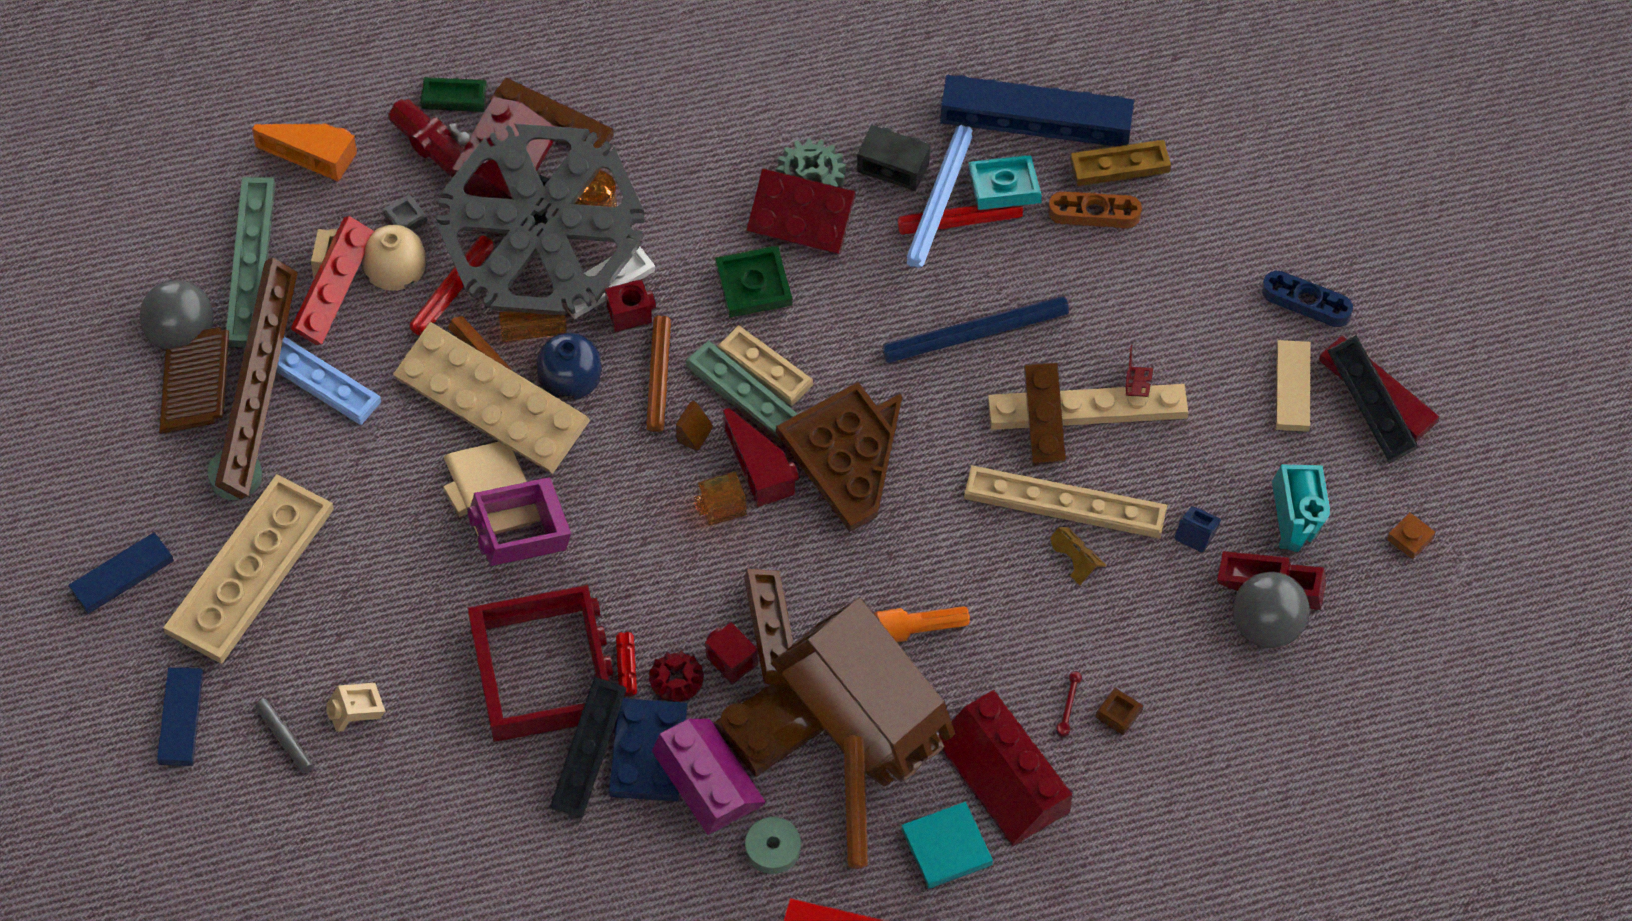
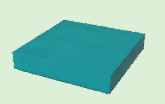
[968,155,1042,210]
[901,801,993,889]

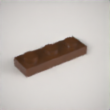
[1024,362,1066,465]

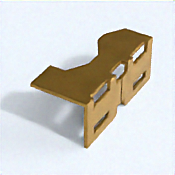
[1050,527,1107,586]

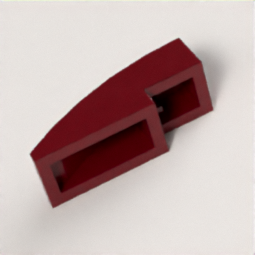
[1217,551,1326,610]

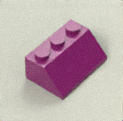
[652,719,766,835]

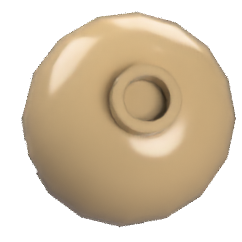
[361,225,427,290]

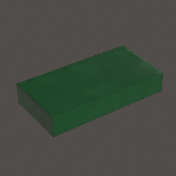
[421,77,487,112]

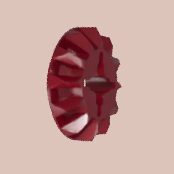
[649,650,704,702]

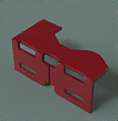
[1126,345,1154,397]

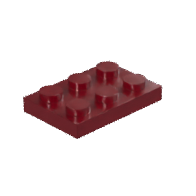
[746,168,856,254]

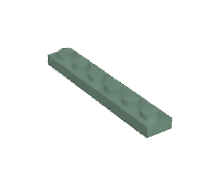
[226,177,275,347]

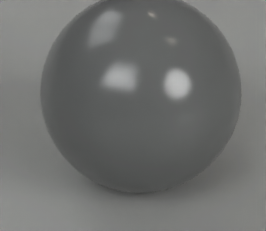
[140,279,213,350]
[1233,572,1310,648]

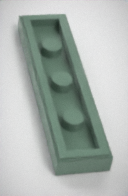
[686,340,798,444]

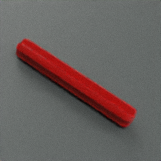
[897,205,1023,235]
[410,235,494,336]

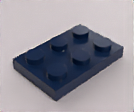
[609,698,688,802]

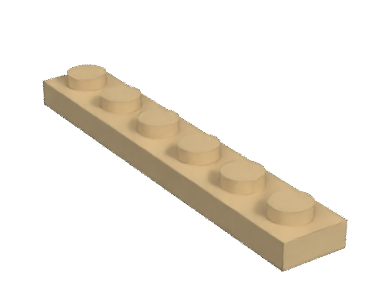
[988,384,1188,430]

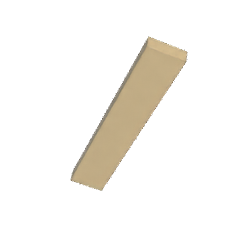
[964,465,1167,539]

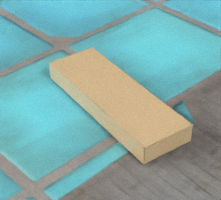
[717,325,813,407]
[1276,340,1310,432]

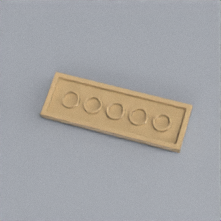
[393,322,590,474]
[163,474,334,664]

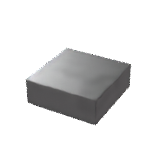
[383,194,428,230]

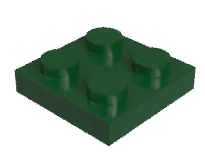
[715,246,793,318]

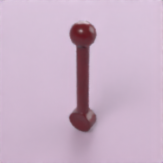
[1056,671,1082,737]

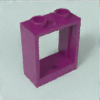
[467,477,571,566]

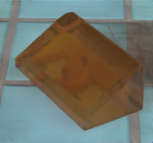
[499,305,567,342]

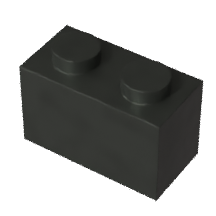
[857,125,931,191]

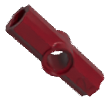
[388,99,463,177]

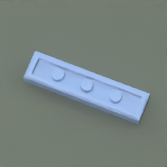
[276,336,381,425]

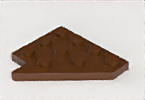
[775,382,902,532]

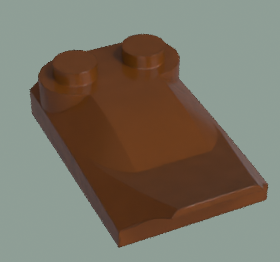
[714,685,824,777]

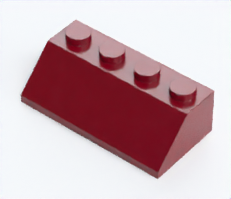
[938,690,1073,846]

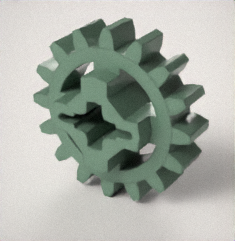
[776,138,846,187]

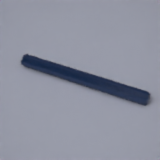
[882,296,1069,363]

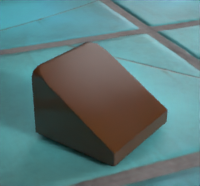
[676,400,713,451]

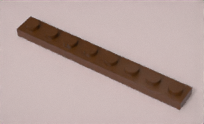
[215,257,298,500]

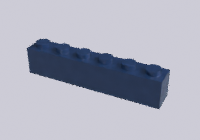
[940,75,1135,147]

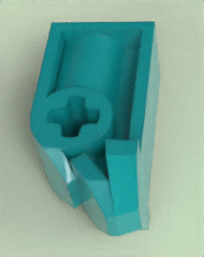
[1272,464,1330,552]

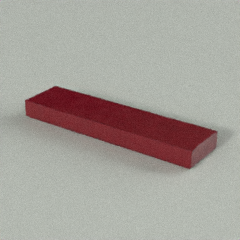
[1319,336,1440,441]

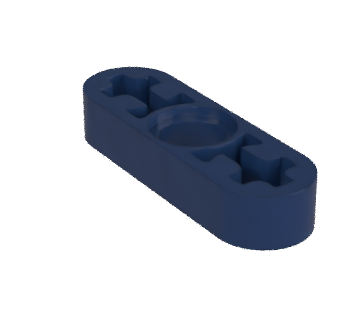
[1262,271,1353,327]

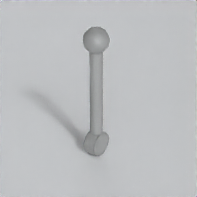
[448,123,470,144]

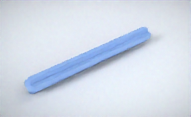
[907,125,972,268]

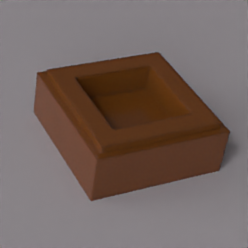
[1095,688,1144,736]

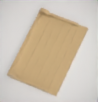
[444,442,541,536]

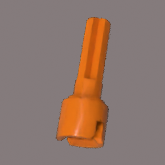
[874,606,970,643]

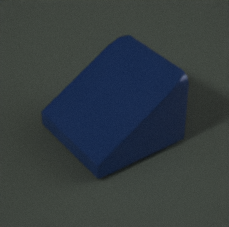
[1175,506,1221,552]

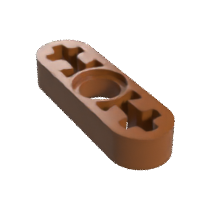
[1048,191,1142,228]

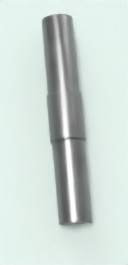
[255,699,314,774]

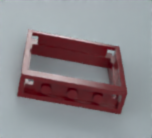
[467,585,613,742]

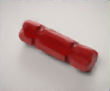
[616,632,637,697]

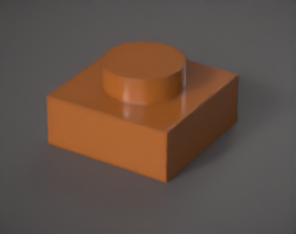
[1387,512,1436,559]

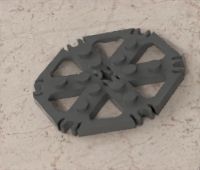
[436,124,645,316]

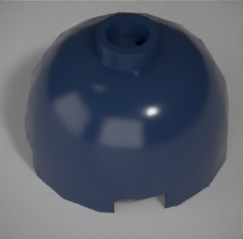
[536,332,602,399]

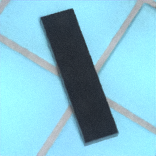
[1327,335,1419,464]
[549,677,627,819]

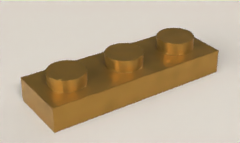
[1070,140,1171,186]

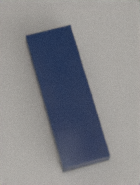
[68,532,174,614]
[157,667,204,766]

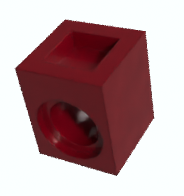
[605,279,656,332]
[705,622,758,685]

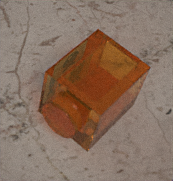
[694,471,747,526]

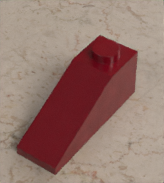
[723,408,799,507]

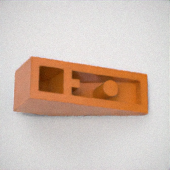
[252,124,357,182]

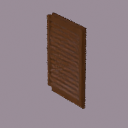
[159,327,229,434]

